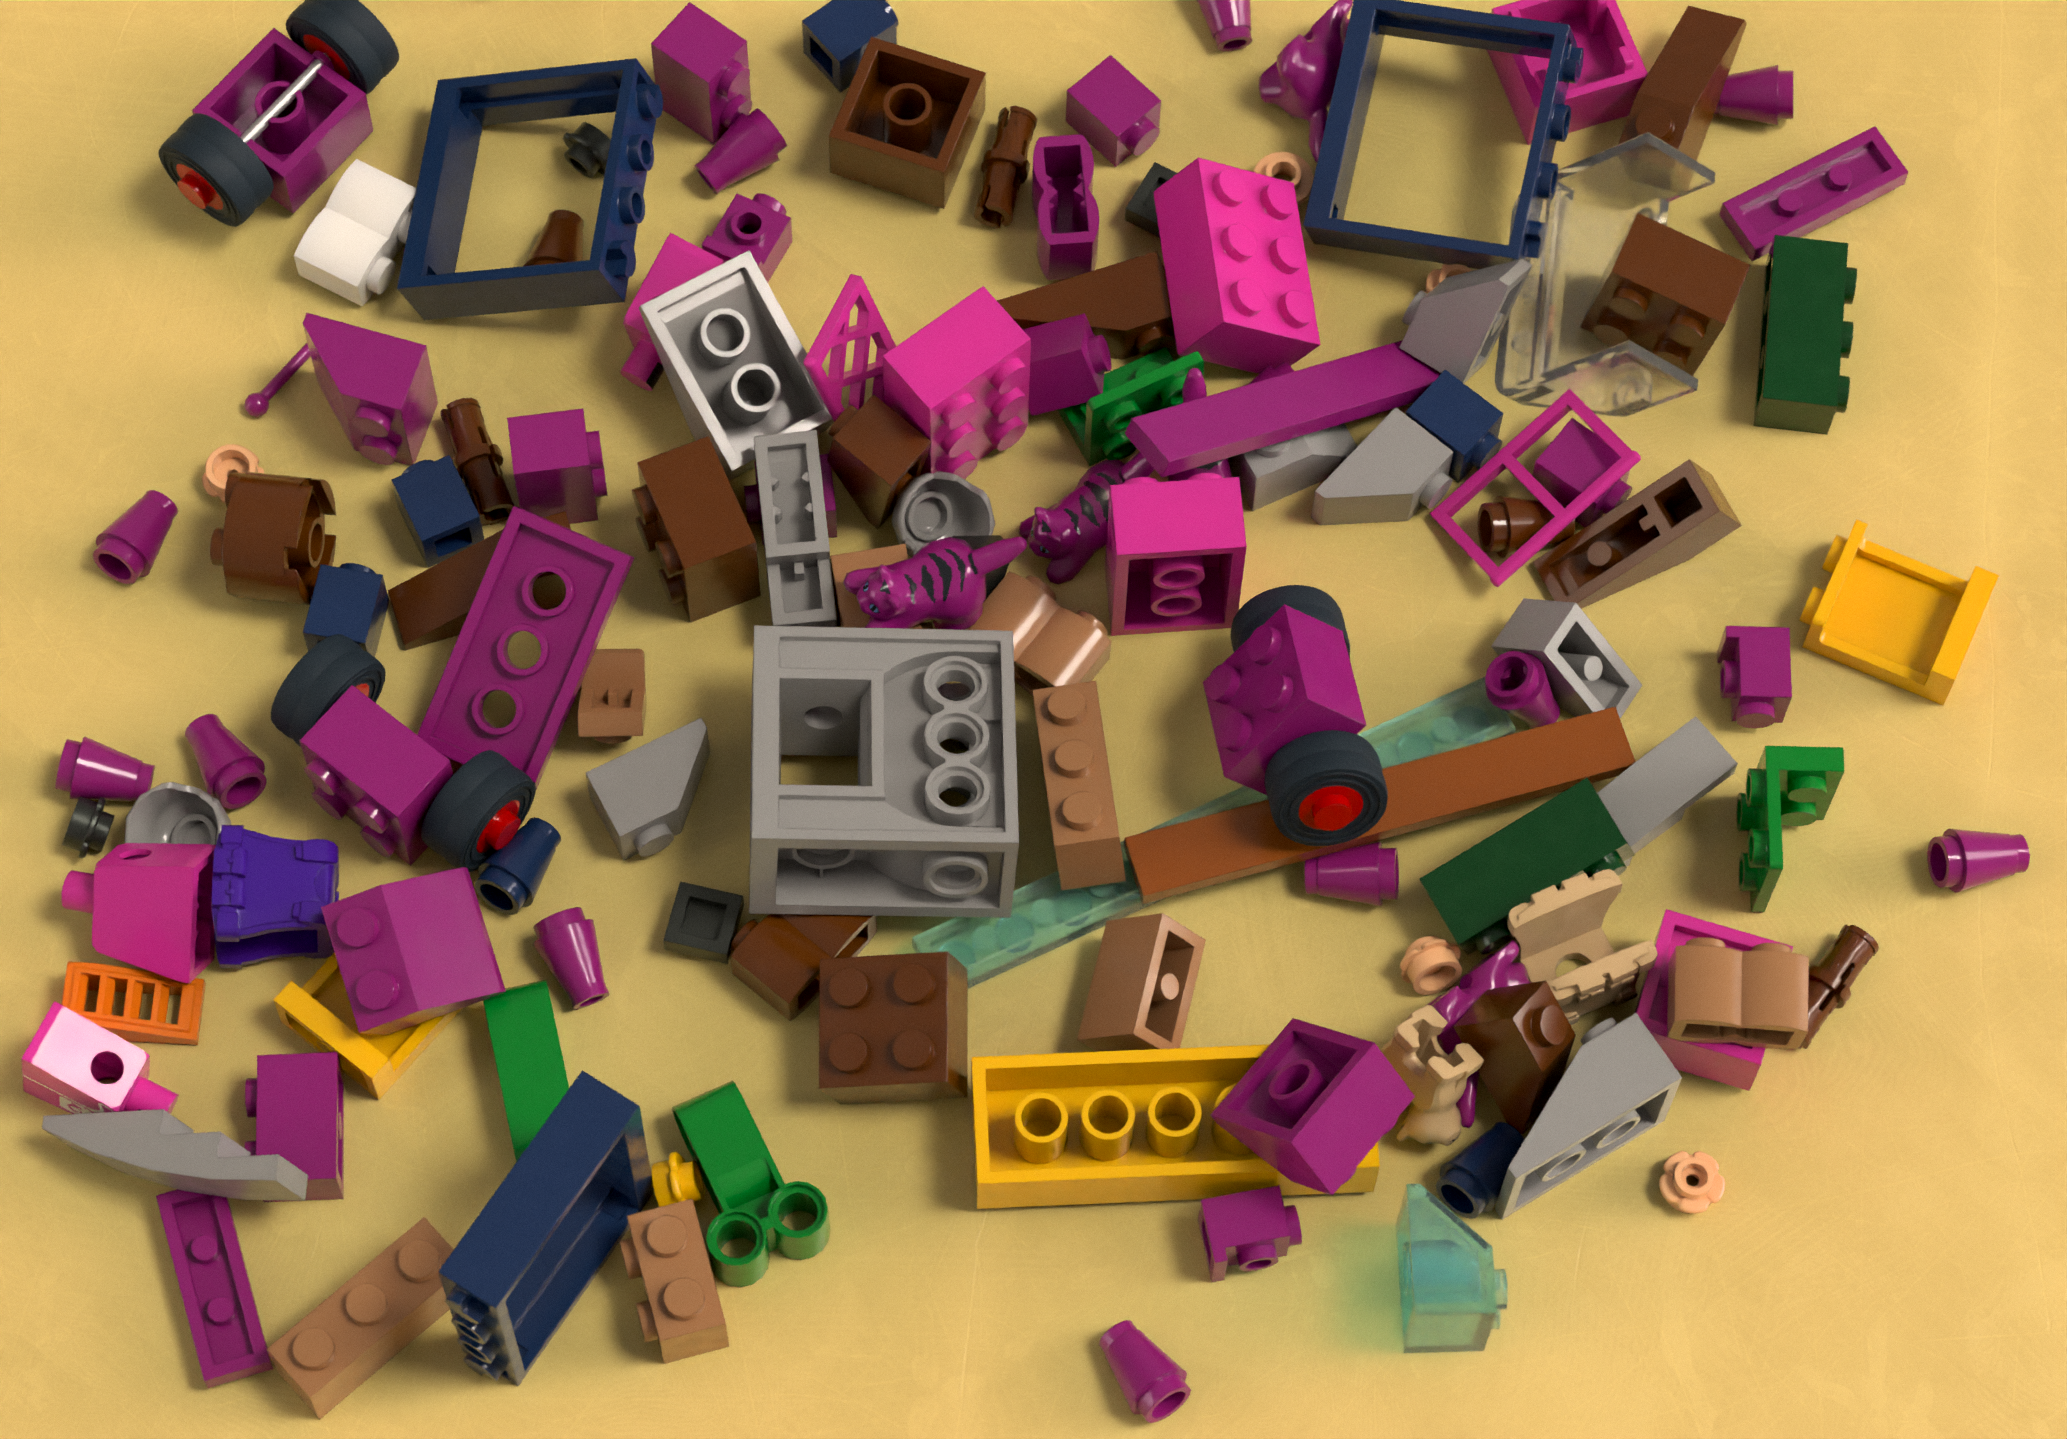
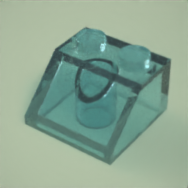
[1396,1184,1508,1353]

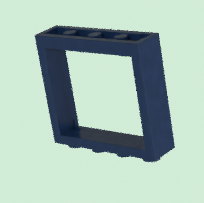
[1303,0,1584,269]
[397,58,663,320]
[438,1070,654,1386]

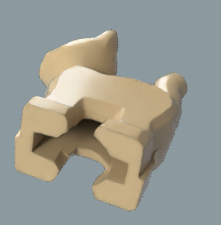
[1381,1005,1484,1146]

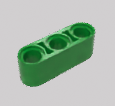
[483,980,569,1162]

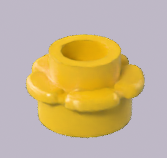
[652,1152,704,1207]

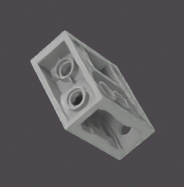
[749,625,1019,918]

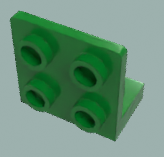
[1057,347,1205,466]
[1736,746,1845,912]

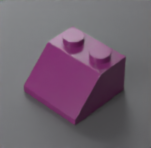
[303,313,438,466]
[321,867,506,1035]
[1211,1018,1415,1196]

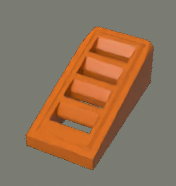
[62,961,206,1045]

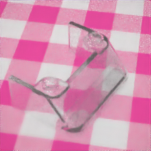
[1495,132,1715,417]

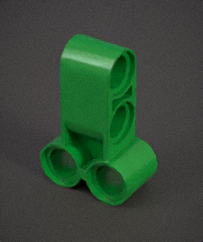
[672,1080,830,1287]

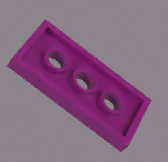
[417,506,635,790]

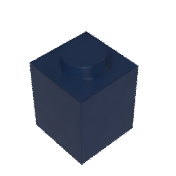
[802,0,899,93]
[1406,370,1504,483]
[391,455,484,568]
[303,563,389,657]

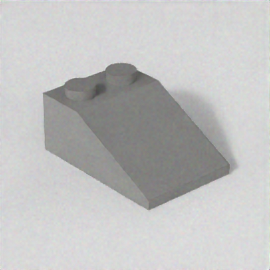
[639,250,834,481]
[1495,1013,1682,1219]

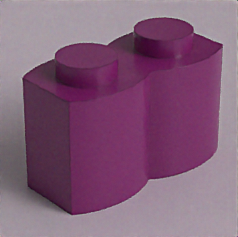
[1032,134,1099,280]

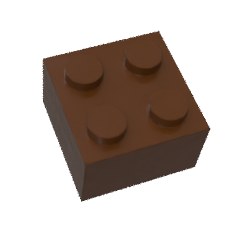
[829,36,986,209]
[1580,212,1751,379]
[632,436,761,623]
[819,951,968,1104]

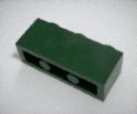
[1754,235,1857,435]
[1420,778,1635,955]

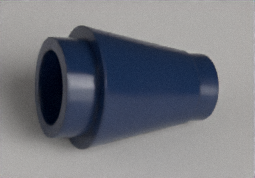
[475,817,561,915]
[1435,1122,1525,1219]

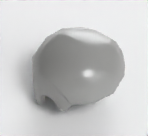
[892,471,995,557]
[125,782,231,845]

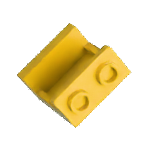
[1799,519,1999,705]
[273,952,462,1100]

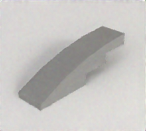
[753,430,837,627]
[1598,716,1738,867]
[42,1109,308,1201]

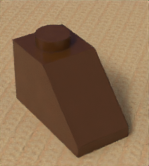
[827,394,932,529]
[1454,980,1576,1134]

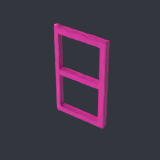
[1430,388,1641,587]

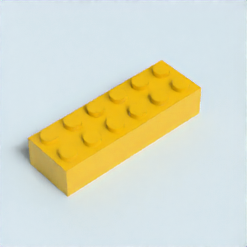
[971,1040,1380,1209]

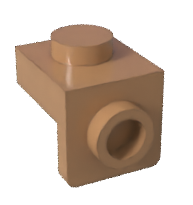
[578,648,646,744]

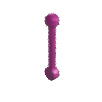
[244,343,311,417]

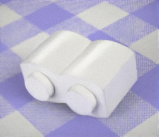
[294,159,417,306]

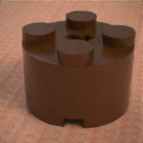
[210,472,336,605]

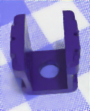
[211,825,340,969]

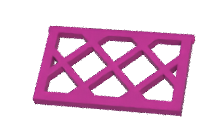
[803,274,896,422]

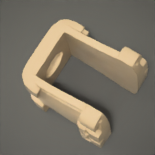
[1507,869,1658,1025]

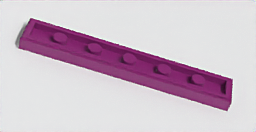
[1125,340,1440,477]

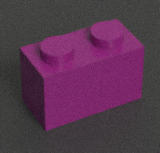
[651,2,752,145]
[507,409,608,524]
[244,1052,344,1202]

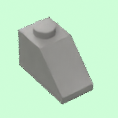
[1399,259,1533,383]
[1311,407,1453,525]
[1228,423,1357,511]
[1491,598,1642,718]
[586,718,710,860]

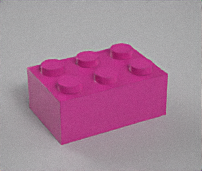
[1153,158,1321,374]
[883,286,1031,480]
[1105,473,1247,636]

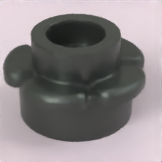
[563,122,611,178]
[62,797,115,858]

